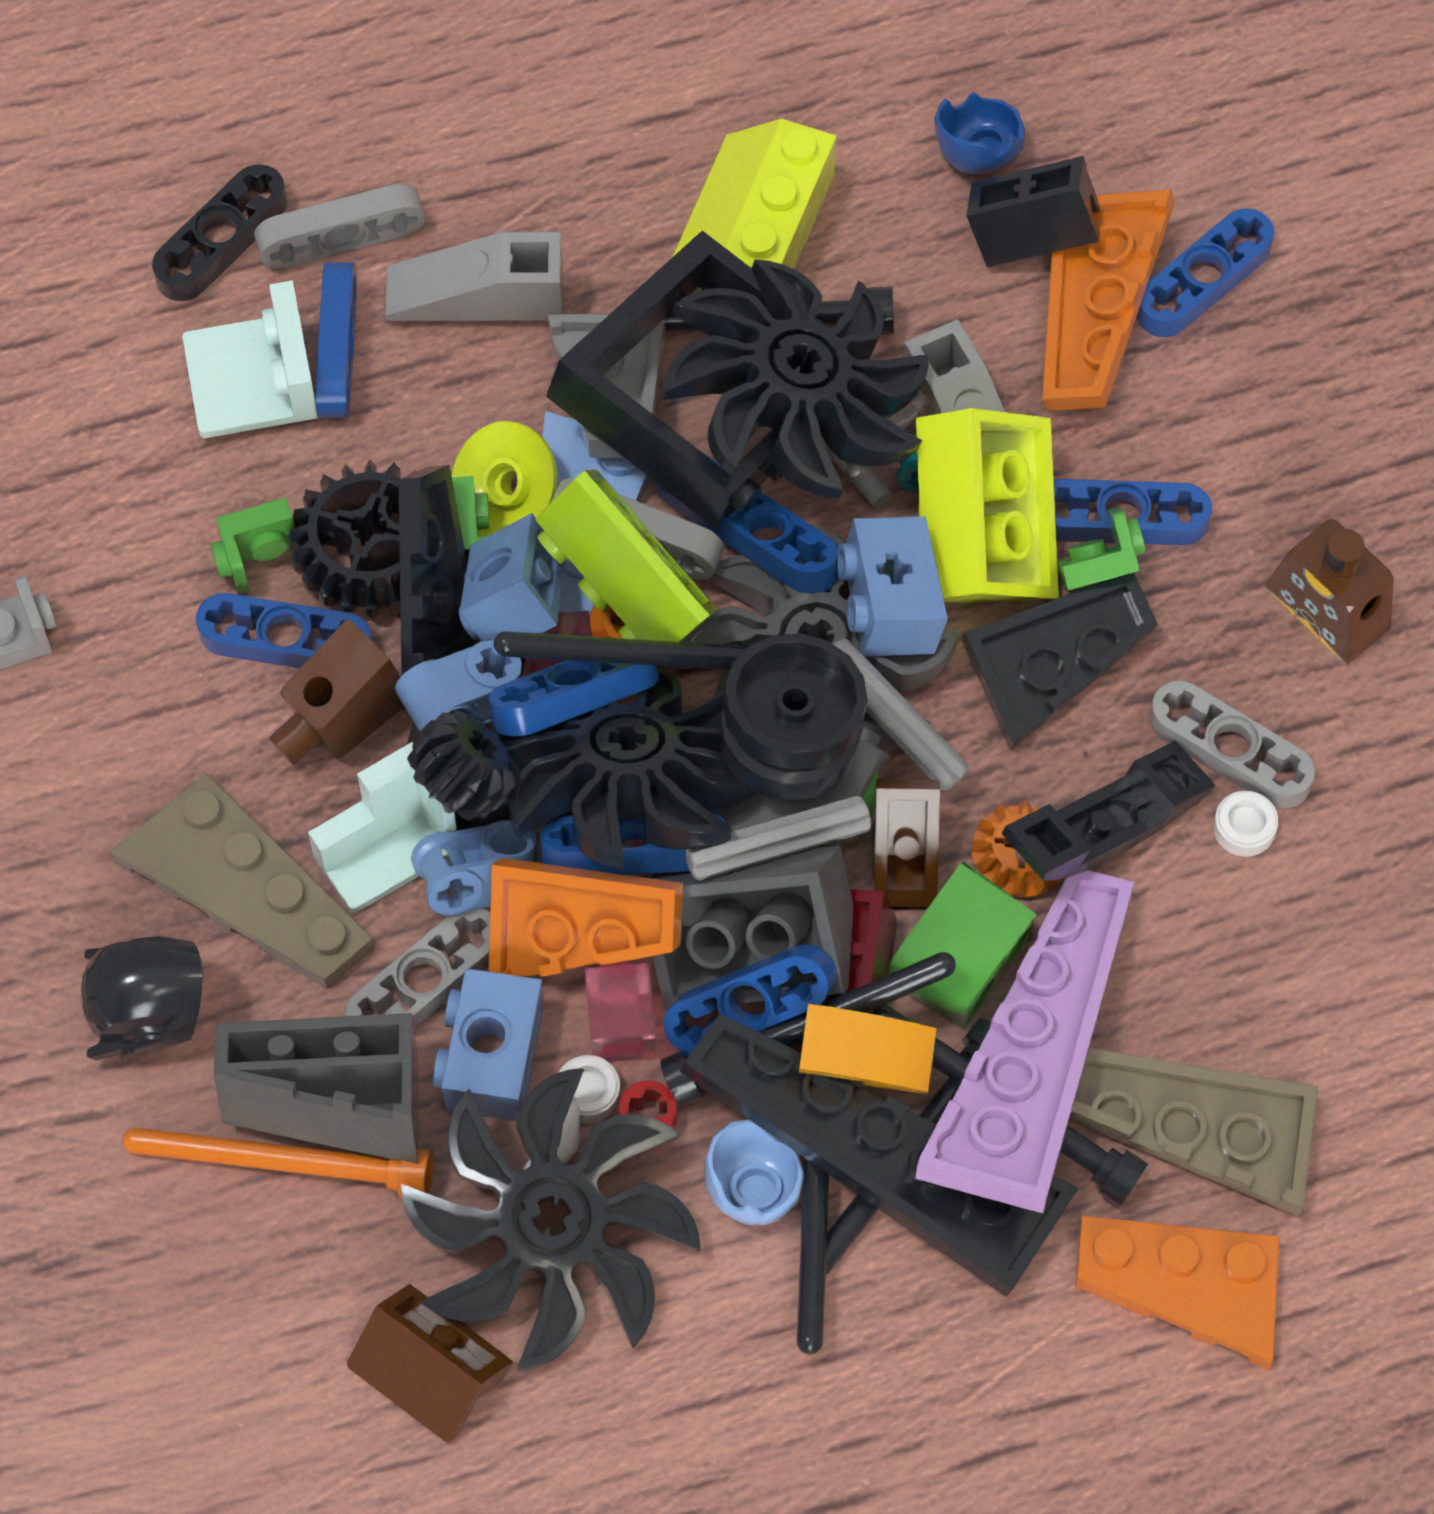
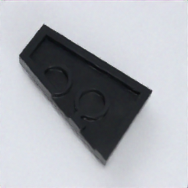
[399,465,481,675]

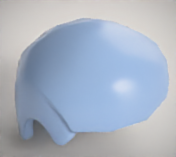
[704,1119,805,1225]

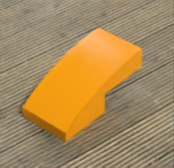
[799,1004,937,1094]

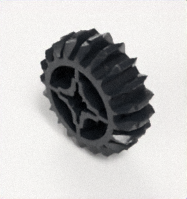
[288,459,416,621]

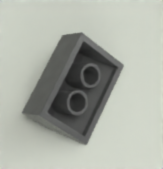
[650,845,854,1010]

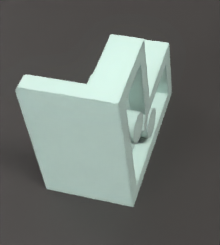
[308,742,457,914]

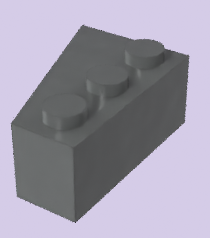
[214,1013,418,1164]

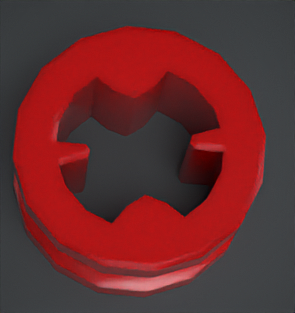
[619,1080,677,1130]

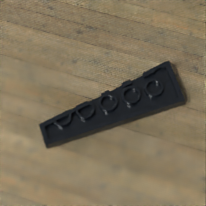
[680,1013,1078,1297]

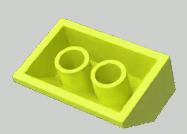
[673,118,836,290]
[916,408,1059,604]

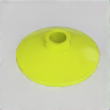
[452,421,558,536]

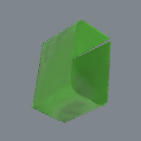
[888,861,1036,1030]

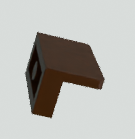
[347,1284,513,1442]

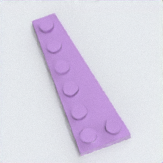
[915,870,1134,1213]

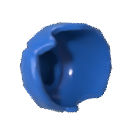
[934,92,1025,175]

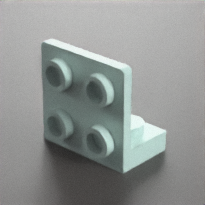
[182,280,318,438]

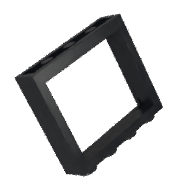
[546,230,828,529]

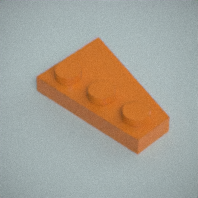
[488,858,683,977]
[1075,1216,1279,1371]

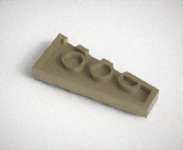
[110,772,374,989]
[1069,1048,1318,1217]

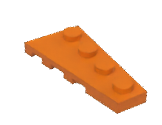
[1042,189,1175,411]

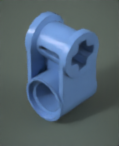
[395,640,522,732]
[411,820,537,915]

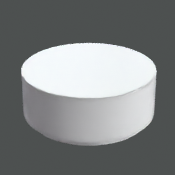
[1213,791,1278,857]
[558,1055,620,1124]

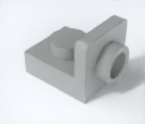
[0,576,57,670]

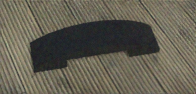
[1002,741,1216,880]

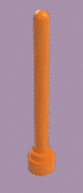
[122,1128,434,1199]

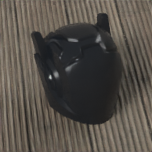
[81,936,203,1061]

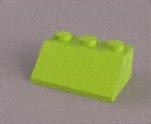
[535,470,718,642]

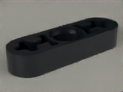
[152,164,287,301]

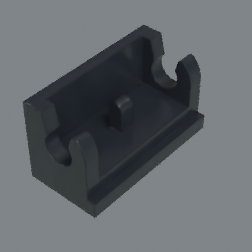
[966,156,1100,267]

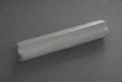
[833,638,968,791]
[685,796,871,881]

